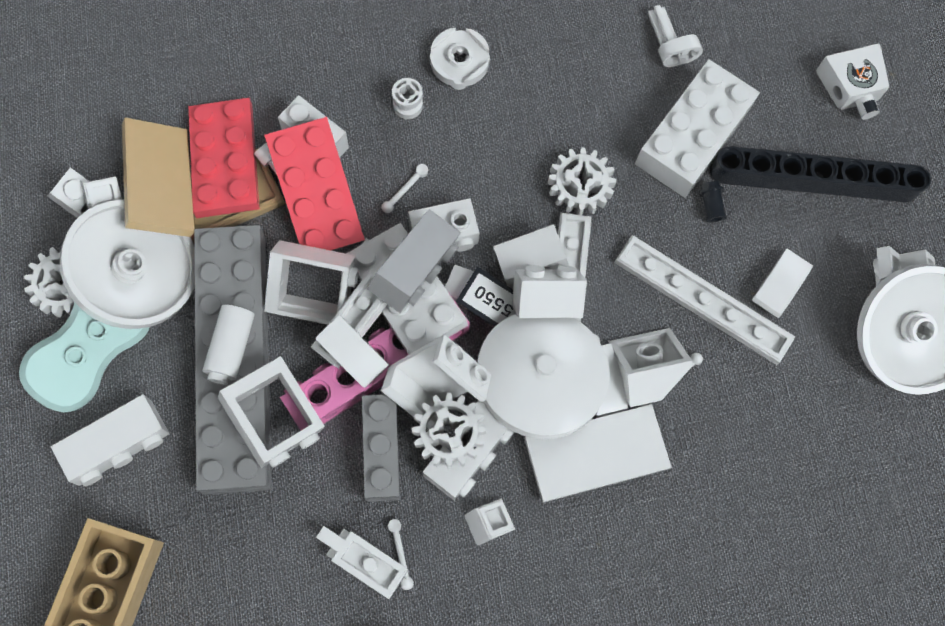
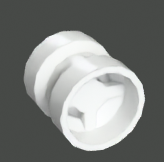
[392,78,423,119]

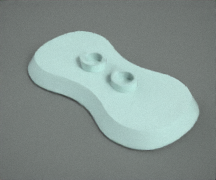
[19,302,150,412]

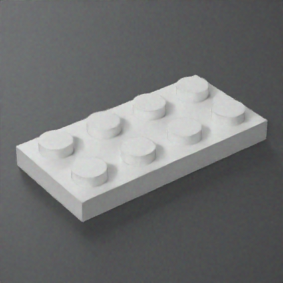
[346,223,468,355]

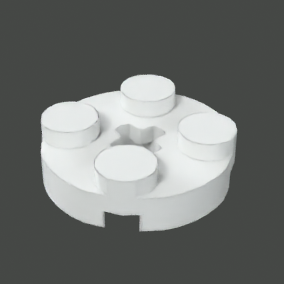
[430,28,490,90]

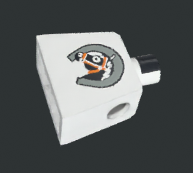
[816,43,889,120]

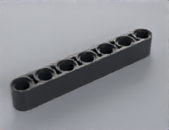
[710,146,931,202]

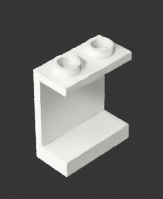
[381,334,491,429]

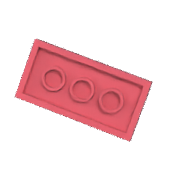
[188,98,260,218]
[264,117,365,250]

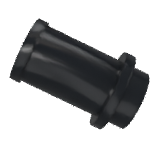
[699,181,727,223]

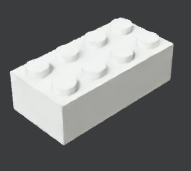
[635,59,760,198]

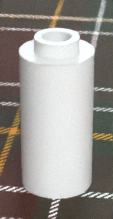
[202,305,255,385]

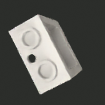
[264,240,359,325]
[218,356,325,468]

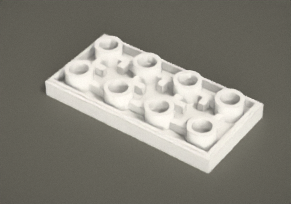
[524,404,672,503]

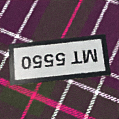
[455,266,516,326]

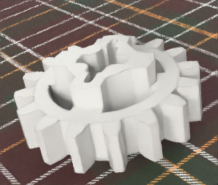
[547,147,616,215]
[24,247,74,318]
[412,393,487,469]

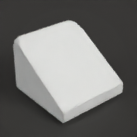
[465,498,515,546]

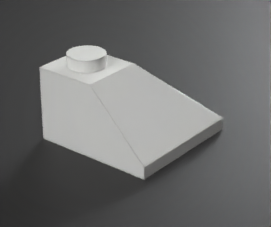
[608,328,692,407]

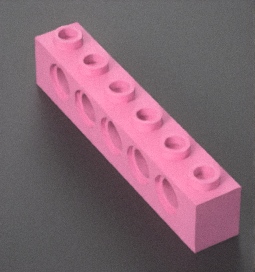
[280,292,470,430]

